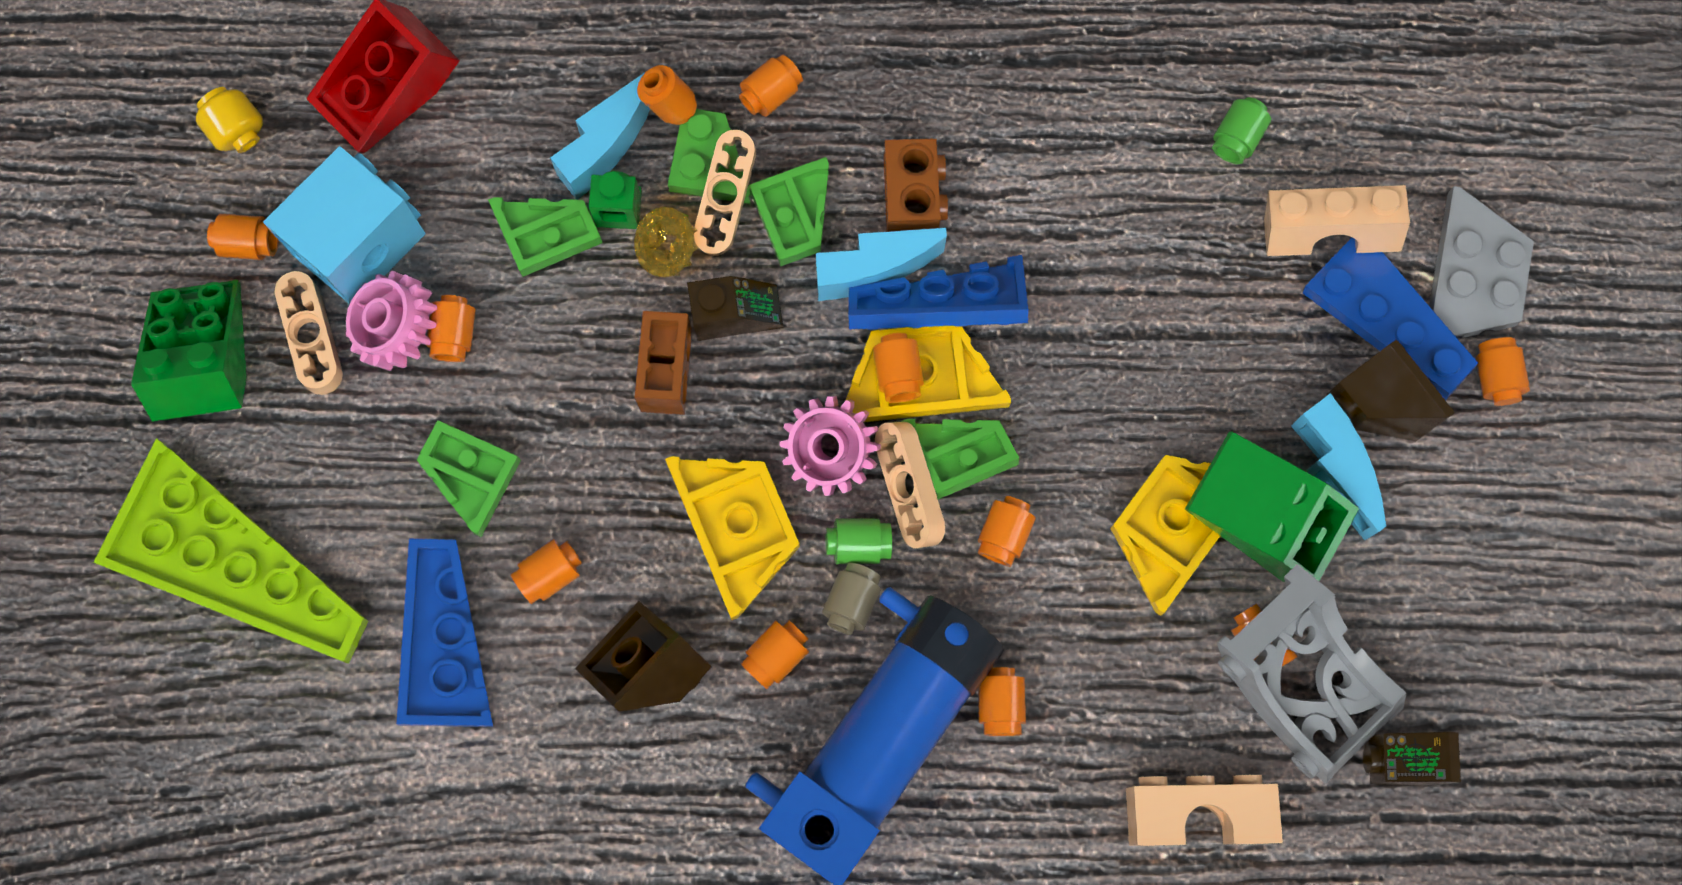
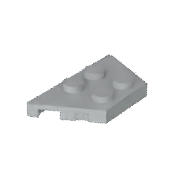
[1429,186,1534,338]

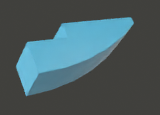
[550,73,650,200]
[816,228,947,301]
[1291,393,1386,540]

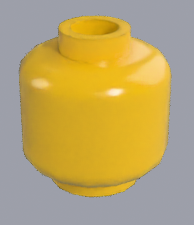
[195,86,263,153]

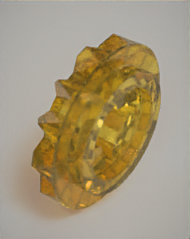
[634,207,699,277]

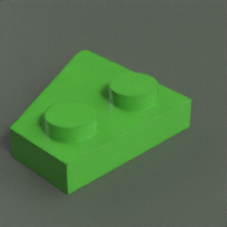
[668,109,751,204]
[749,157,829,266]
[488,197,603,277]
[901,419,1019,500]
[417,420,521,537]

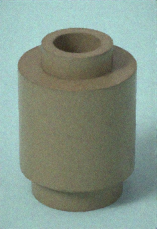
[822,563,881,635]

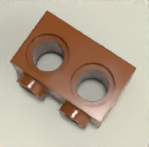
[883,139,948,232]
[634,311,692,415]

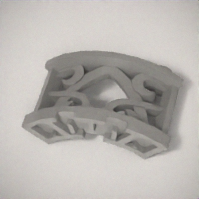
[1217,564,1406,784]

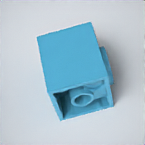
[263,146,426,305]

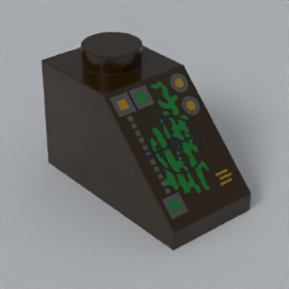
[687,276,784,341]
[1363,732,1461,786]

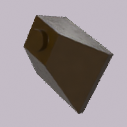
[1326,339,1455,441]
[575,601,712,712]

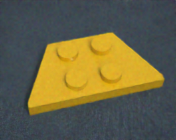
[845,326,1011,422]
[1110,455,1220,616]
[665,456,800,620]

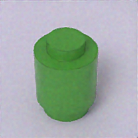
[1212,97,1271,164]
[825,518,892,564]

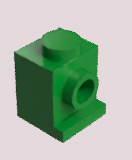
[589,171,642,229]

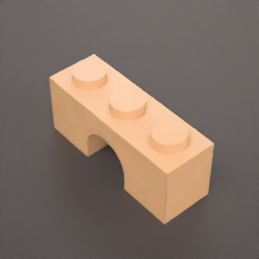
[1264,185,1410,256]
[1126,775,1283,846]

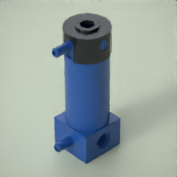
[745,587,1004,885]

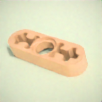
[693,130,756,256]
[275,271,343,395]
[875,422,945,548]

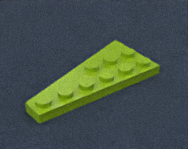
[93,438,369,664]

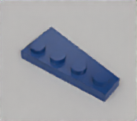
[1303,237,1478,400]
[848,255,1029,330]
[396,538,493,727]

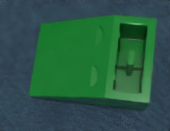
[131,280,247,422]
[1185,432,1359,582]

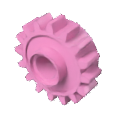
[346,271,437,371]
[780,396,881,496]

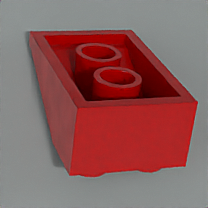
[306,0,460,154]

